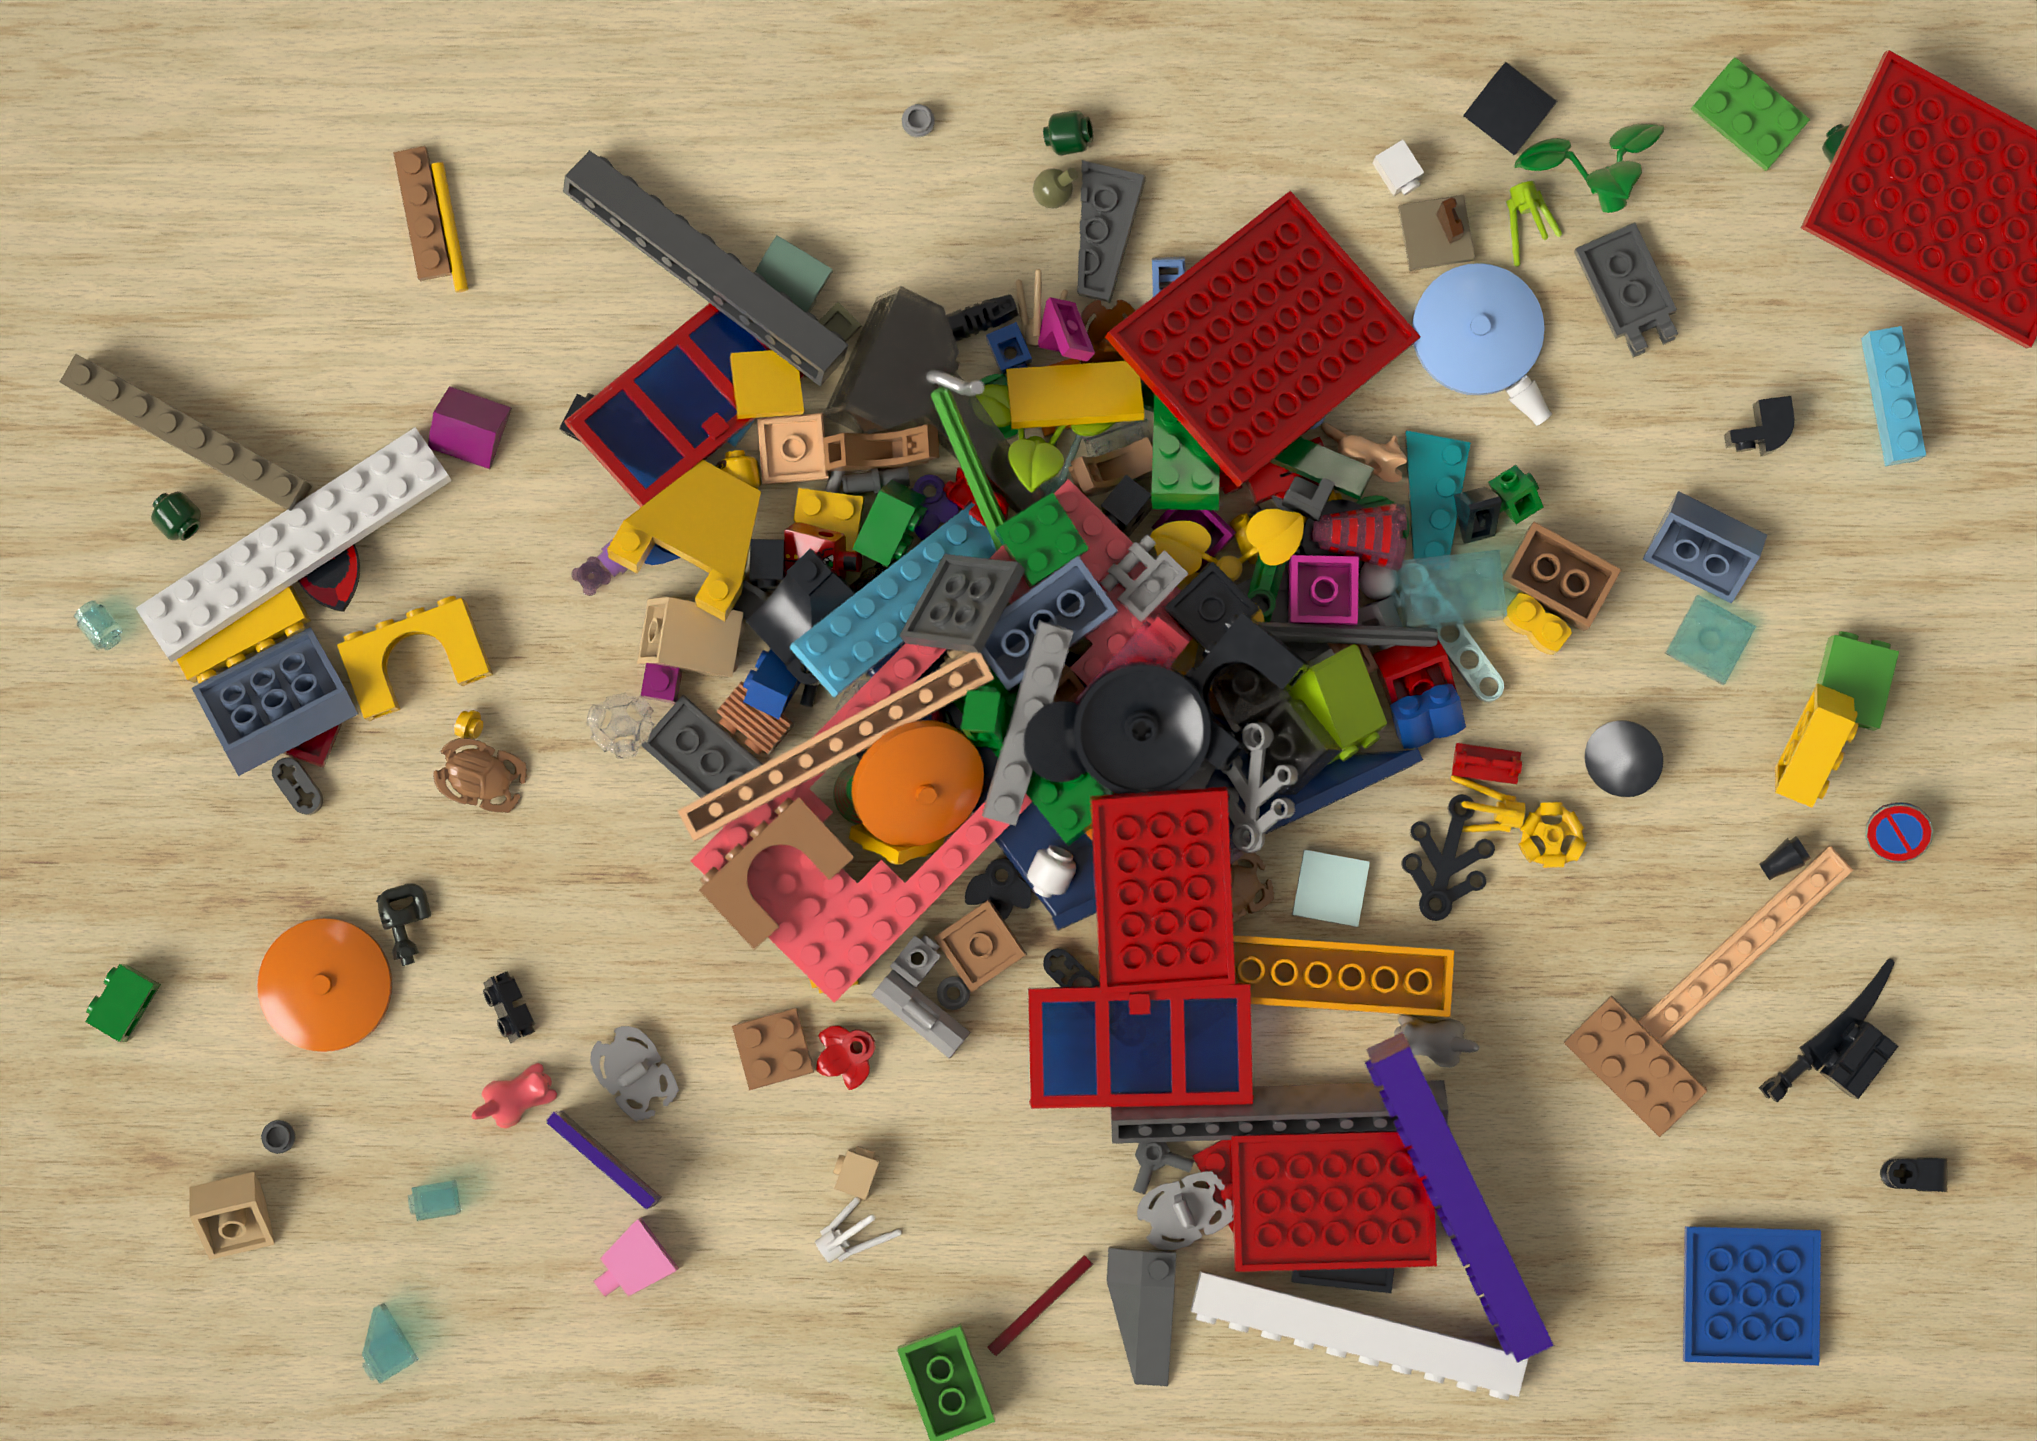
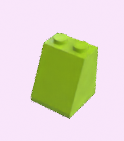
[1280,644,1387,764]

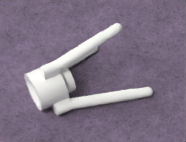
[815,1197,902,1263]

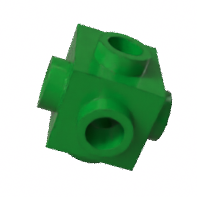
[1488,465,1544,525]

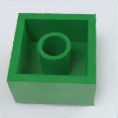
[852,480,928,567]
[994,492,1089,588]

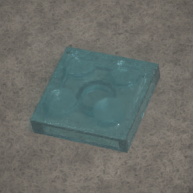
[1665,595,1756,685]

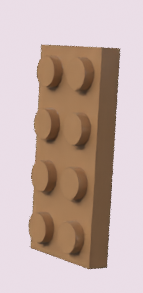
[1564,995,1707,1137]

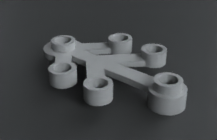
[1221,723,1298,853]

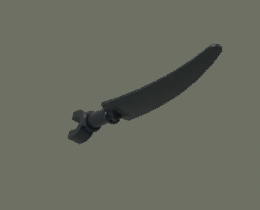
[1758,959,1894,1103]

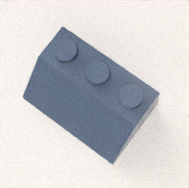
[1643,491,1767,603]

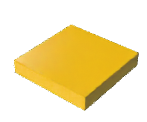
[730,350,804,419]

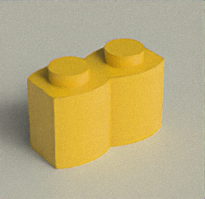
[1500,593,1572,655]

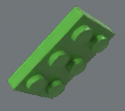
[1691,57,1810,171]

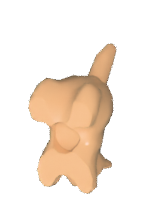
[1321,422,1407,483]

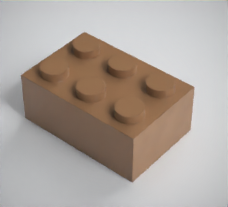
[1497,522,1621,631]

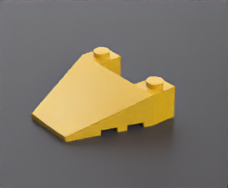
[607,460,761,622]

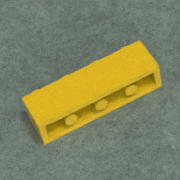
[176,585,311,684]

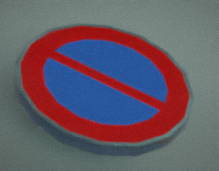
[1865,802,1933,863]

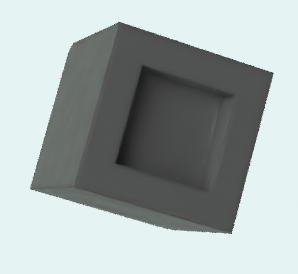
[1281,476,1335,522]
[732,580,769,620]

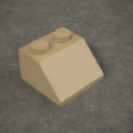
[189,1172,275,1260]

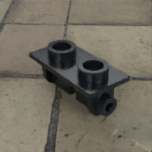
[483,971,535,1044]

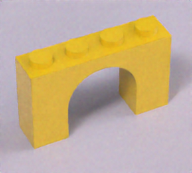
[337,595,493,721]

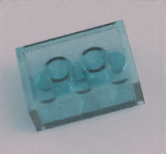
[1396,550,1507,628]

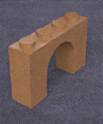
[699,797,854,950]

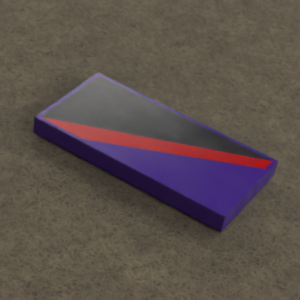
[546,1110,662,1209]

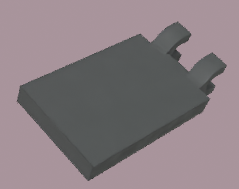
[1574,223,1678,358]

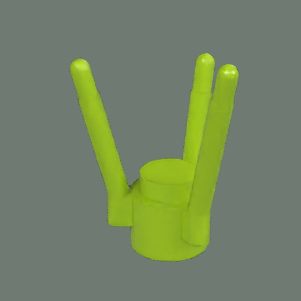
[1506,181,1562,267]

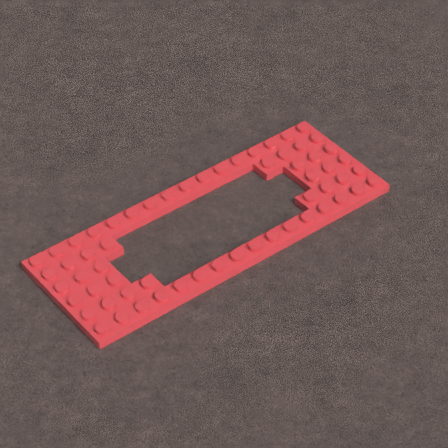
[691,479,1193,1003]

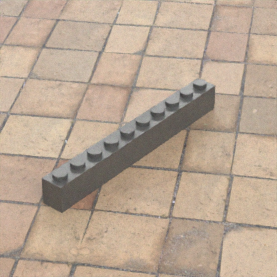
[563,150,848,386]

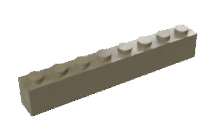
[59,354,312,511]

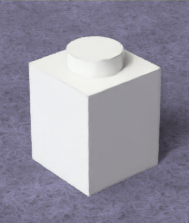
[1373,140,1424,196]

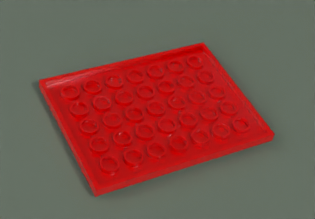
[1800,50,2037,349]
[1105,191,1421,487]

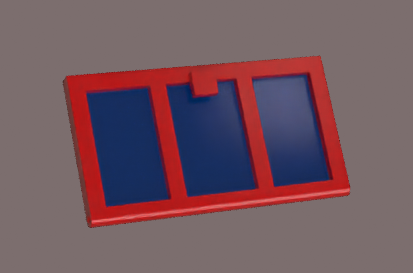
[564,303,806,507]
[1028,983,1254,1109]

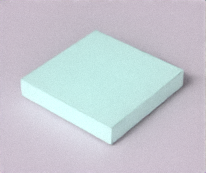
[1292,850,1370,927]

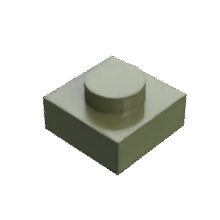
[819,302,862,343]

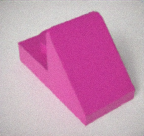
[1038,297,1095,361]

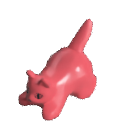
[472,1063,557,1128]

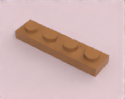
[393,146,452,281]

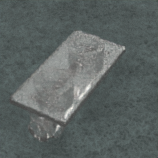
[1081,415,1151,457]

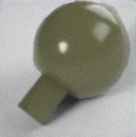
[1033,167,1078,209]

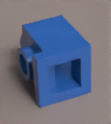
[986,322,1032,374]

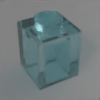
[408,1180,461,1221]

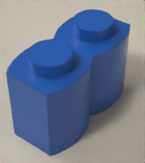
[1390,684,1466,749]

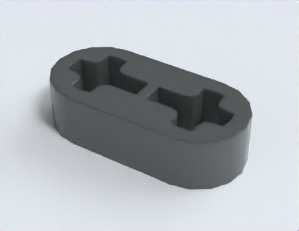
[272,758,323,815]

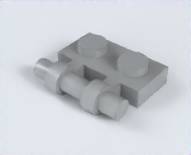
[1100,534,1189,622]

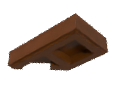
[1436,197,1464,243]

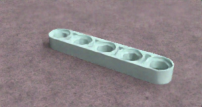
[1397,565,1504,702]

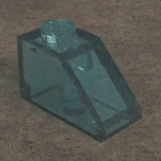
[362,1303,419,1384]

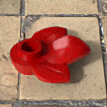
[816,1025,876,1090]

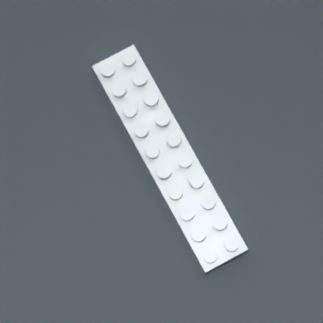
[136,427,452,663]

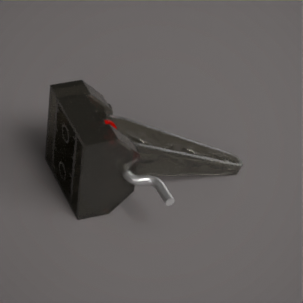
[823,286,1046,514]

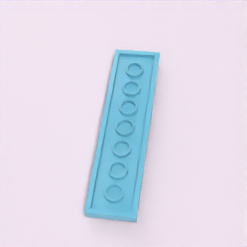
[789,503,997,698]

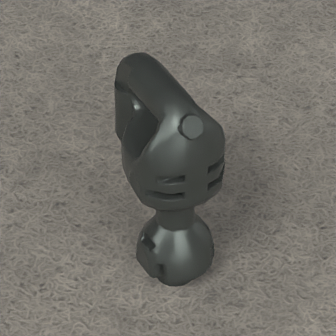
[376,883,431,966]

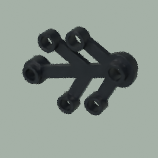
[1401,794,1495,921]

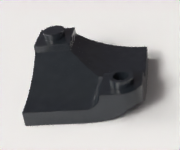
[746,548,856,686]

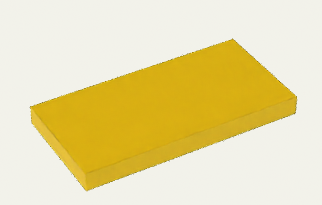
[1006,361,1144,429]

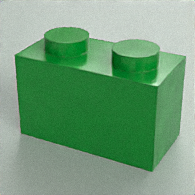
[961,686,1013,749]
[85,964,161,1042]

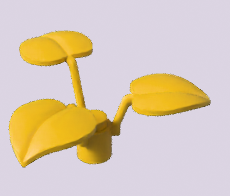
[1150,509,1304,622]

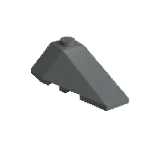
[1107,1248,1176,1386]

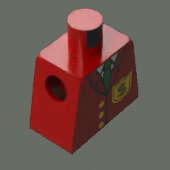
[784,522,863,580]

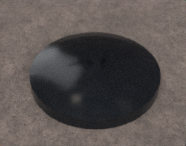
[1074,662,1211,794]

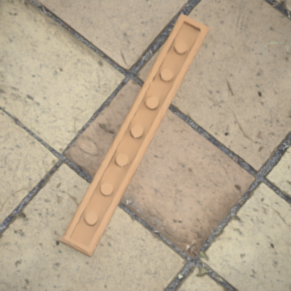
[1638,846,1853,1045]

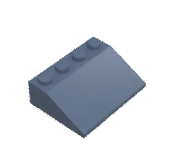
[192,627,358,776]

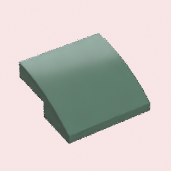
[755,235,833,312]

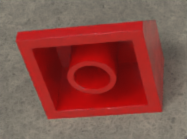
[1372,639,1457,705]

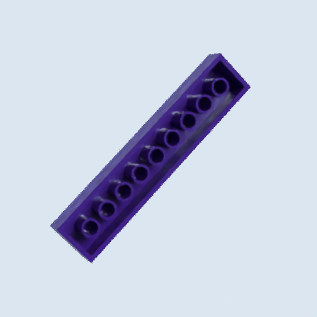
[1364,1032,1554,1363]

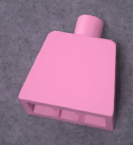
[594,1218,679,1297]

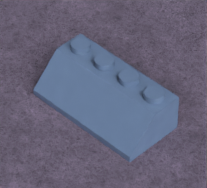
[981,556,1118,692]

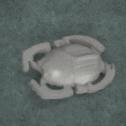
[590,1026,679,1122]
[1137,1171,1233,1250]

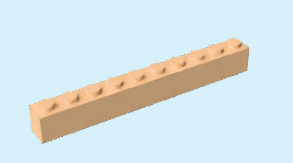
[678,652,994,842]

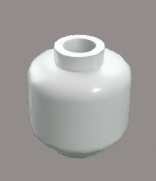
[1027,845,1076,898]

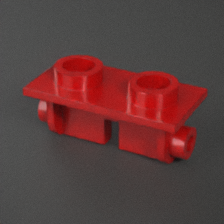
[943,467,1009,528]
[1451,743,1522,785]

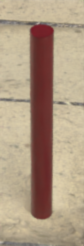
[987,1255,1094,1357]

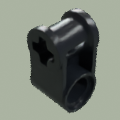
[1880,1157,1947,1192]

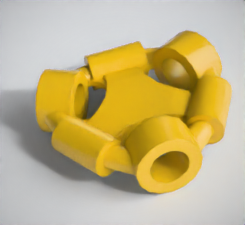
[1518,802,1587,868]

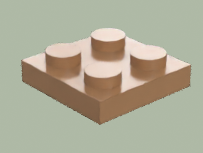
[934,899,1027,992]
[732,1008,814,1090]

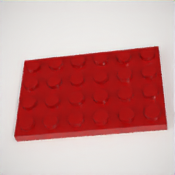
[1090,787,1235,994]
[1231,1132,1437,1272]

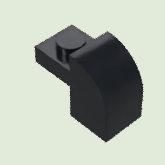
[1724,396,1795,457]

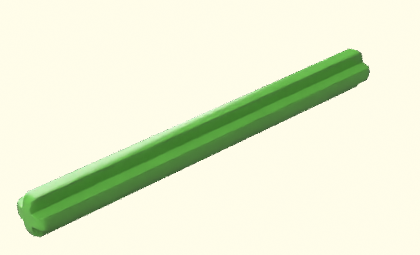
[931,387,1006,550]

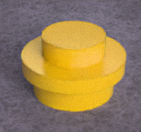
[454,710,483,739]

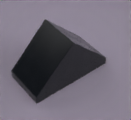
[1454,487,1502,544]

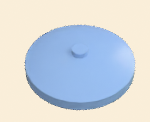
[1412,263,1544,396]

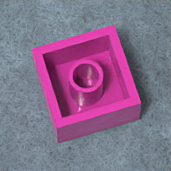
[1288,555,1359,625]

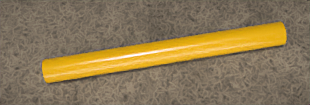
[431,162,468,292]

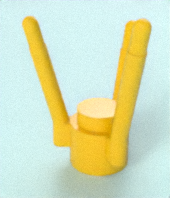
[1450,776,1525,833]

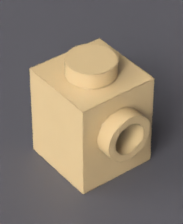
[833,1146,880,1200]

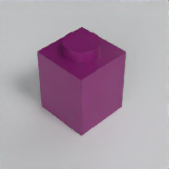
[641,663,682,704]

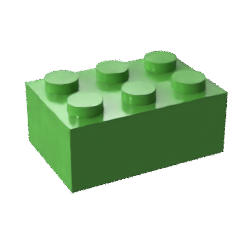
[897,1323,996,1441]

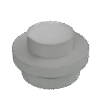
[902,104,935,137]

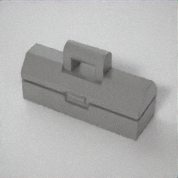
[872,969,971,1059]

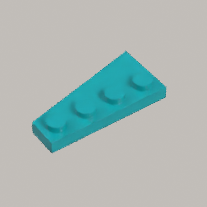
[1405,430,1471,573]

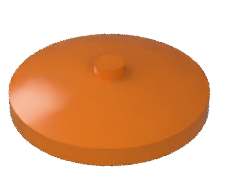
[852,720,984,847]
[257,918,392,1052]

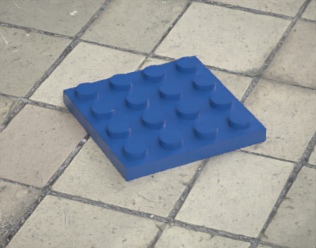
[1683,1226,1821,1366]

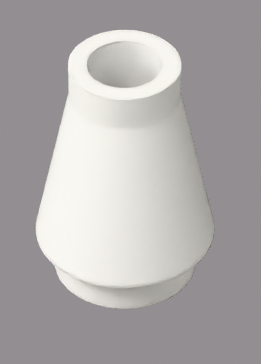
[1506,375,1552,426]

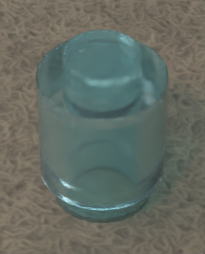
[74,600,123,650]

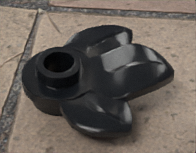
[965,859,1031,920]

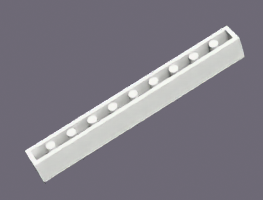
[1190,1271,1528,1400]

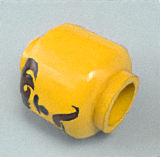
[715,450,761,489]

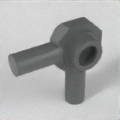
[1133,1142,1194,1195]

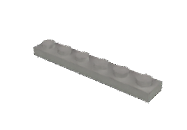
[982,621,1074,826]

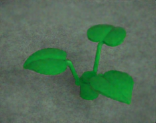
[1514,124,1664,213]

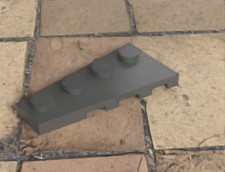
[1077,160,1146,303]

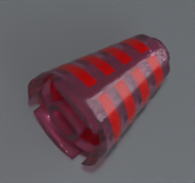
[1313,503,1407,570]

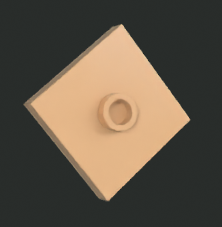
[757,413,829,485]

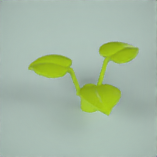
[968,384,1116,492]

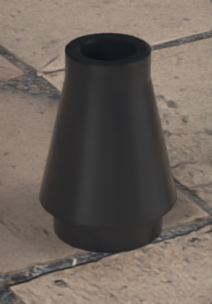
[1759,836,1811,880]

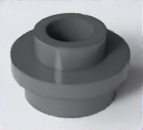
[937,976,970,1010]

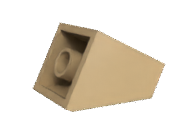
[637,597,745,678]

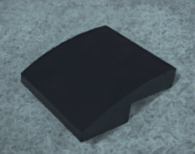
[1463,62,1558,156]

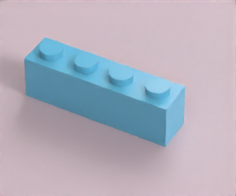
[1861,326,1926,467]

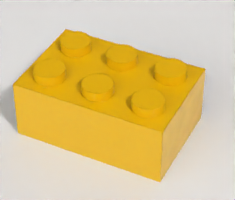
[1775,683,1858,808]

